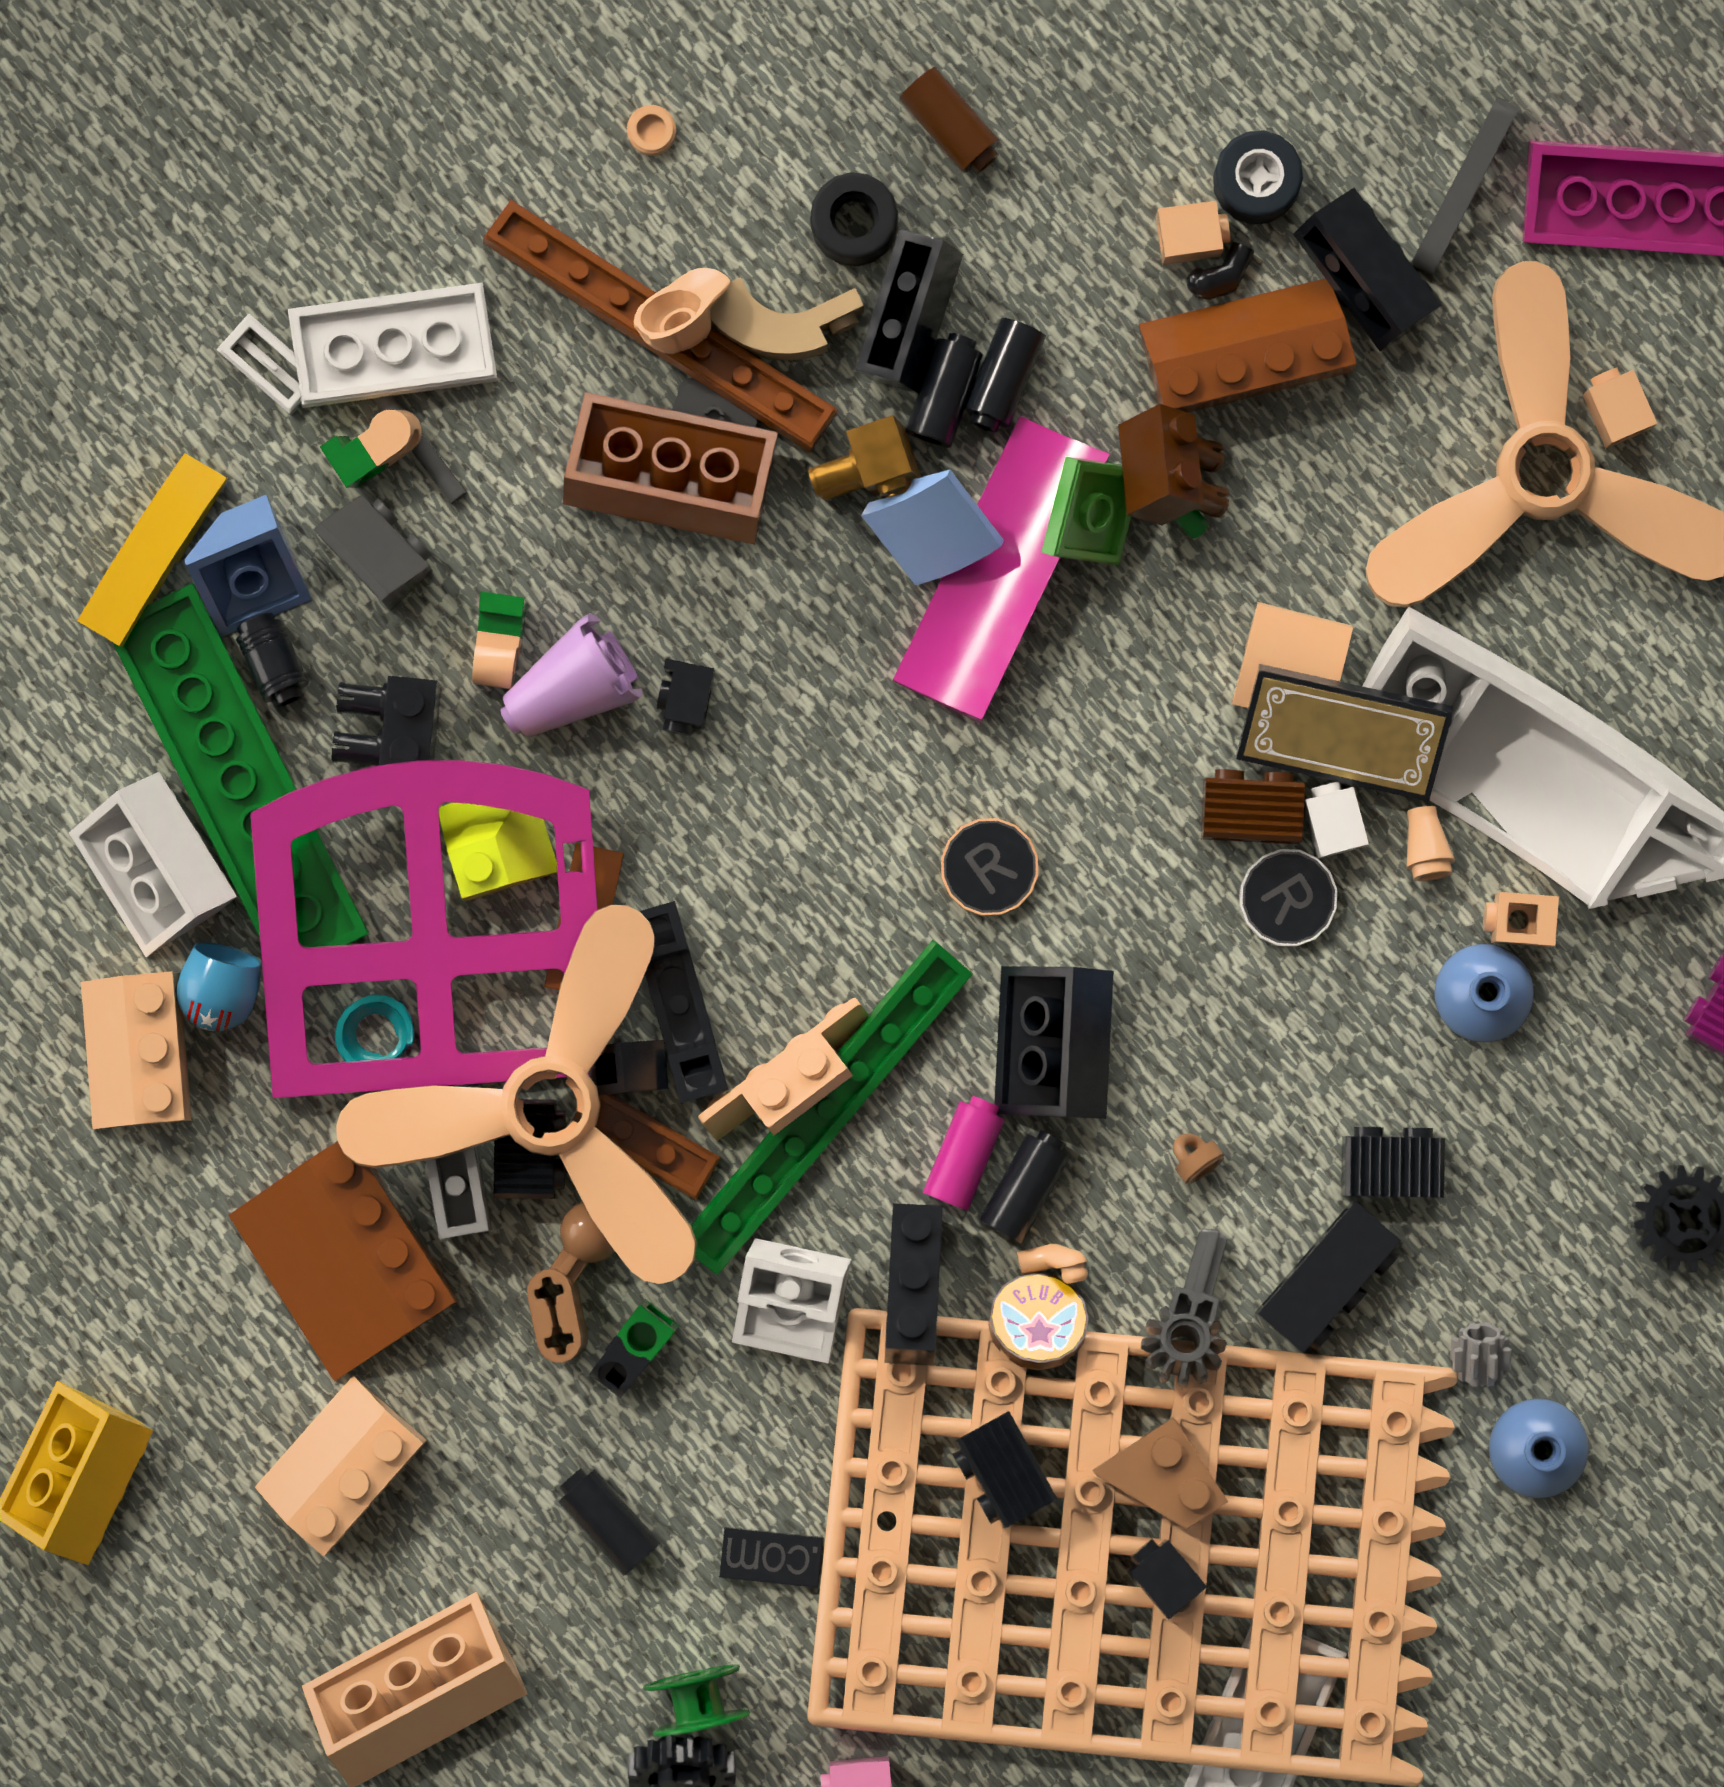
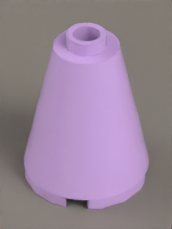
[500,613,643,737]

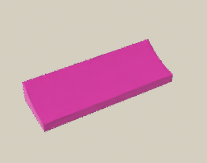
[1522,140,1724,256]
[893,416,1110,723]

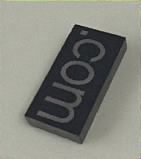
[719,1527,823,1588]

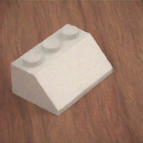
[69,772,237,957]

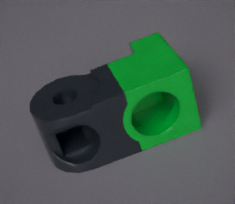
[589,1299,680,1399]

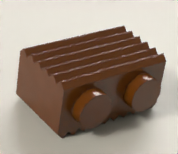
[1201,769,1305,845]

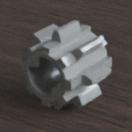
[1450,1322,1512,1387]

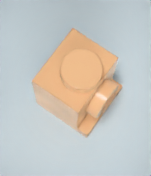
[1483,892,1559,948]

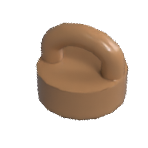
[1173,1133,1225,1184]

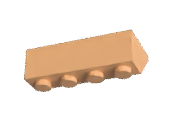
[302,1592,527,1787]

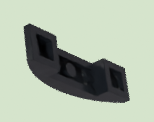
[640,901,729,1104]

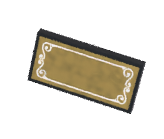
[1236,664,1453,802]

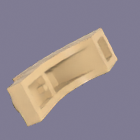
[710,277,864,361]

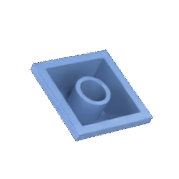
[184,494,312,637]

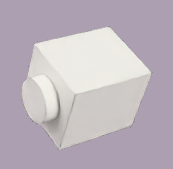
[1304,782,1369,859]

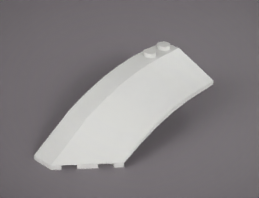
[1363,607,1724,909]

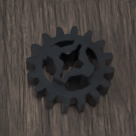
[1630,1165,1724,1273]
[628,1735,736,1787]

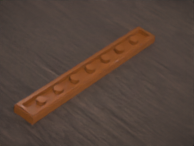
[483,200,838,453]

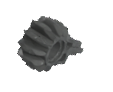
[1141,1229,1227,1388]

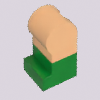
[320,410,422,488]
[472,591,528,689]

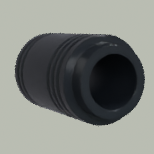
[236,613,309,707]

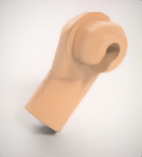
[1016,1244,1088,1284]

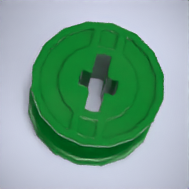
[643,1664,750,1737]

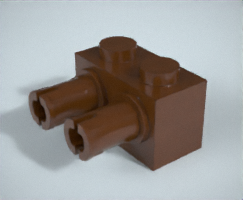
[1118,404,1229,526]

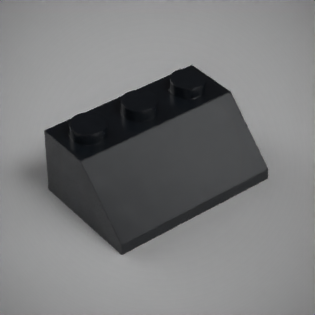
[994,966,1114,1119]

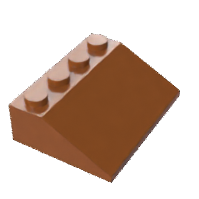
[228,1141,459,1382]

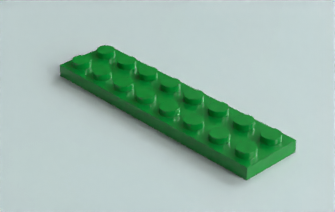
[112,583,370,947]

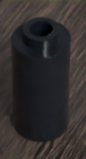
[964,318,1046,433]
[905,333,983,448]
[979,1130,1070,1244]
[558,1468,661,1576]

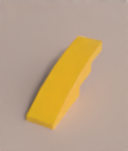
[77,453,228,646]

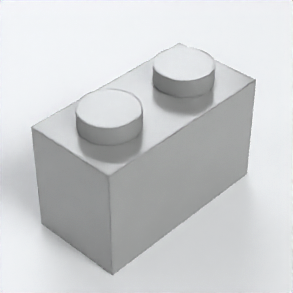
[426,1146,493,1239]

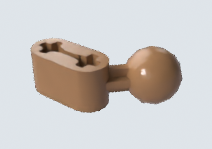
[527,1202,615,1363]

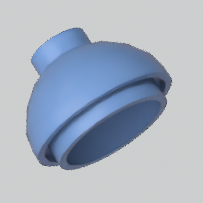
[1434,944,1534,1042]
[1489,1399,1589,1498]

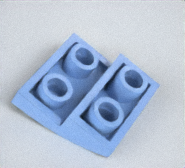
[861,470,1004,585]

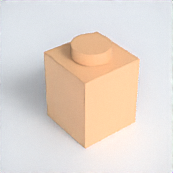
[1156,201,1230,265]
[1583,368,1657,449]

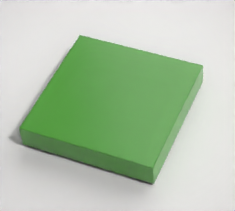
[1041,456,1131,565]

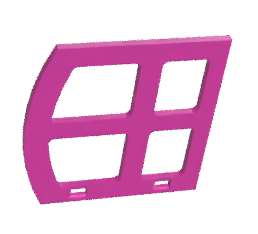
[251,760,598,1098]

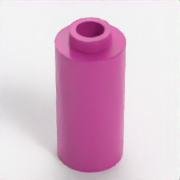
[922,1095,1005,1211]

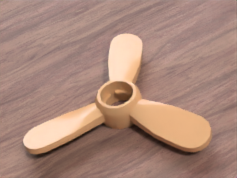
[1365,261,1724,608]
[336,905,697,1284]

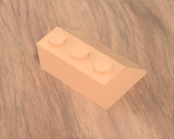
[81,971,192,1129]
[255,1375,428,1557]

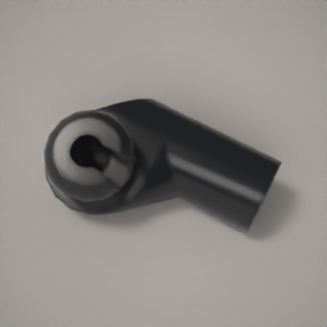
[1187,242,1254,300]

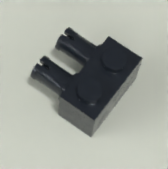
[331,676,442,766]

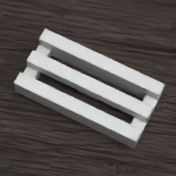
[216,314,301,415]

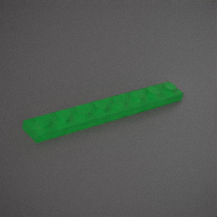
[691,940,973,1276]

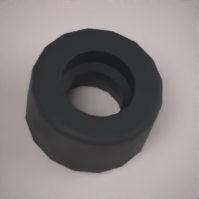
[810,172,898,266]

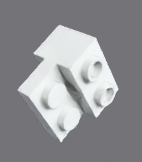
[732,1238,851,1364]

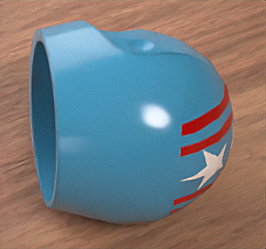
[176,942,262,1032]

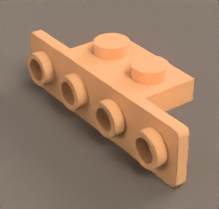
[698,998,868,1141]

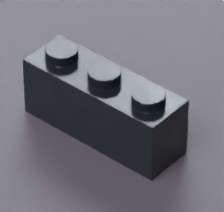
[1293,188,1442,352]
[855,229,963,394]
[1255,1201,1401,1353]
[884,1203,943,1366]

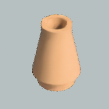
[1406,806,1455,881]

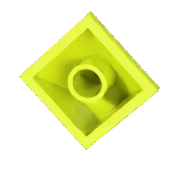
[439,802,558,902]

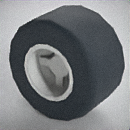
[1213,130,1303,225]

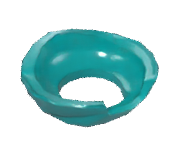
[335,994,414,1062]

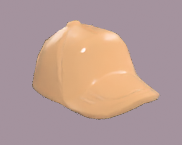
[634,268,731,354]

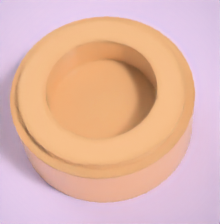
[627,105,676,156]

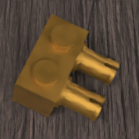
[808,415,921,501]

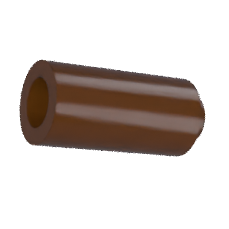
[899,67,1000,174]

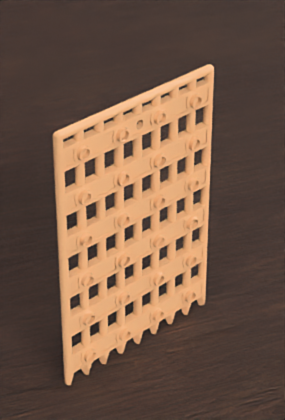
[807,1308,1458,1787]

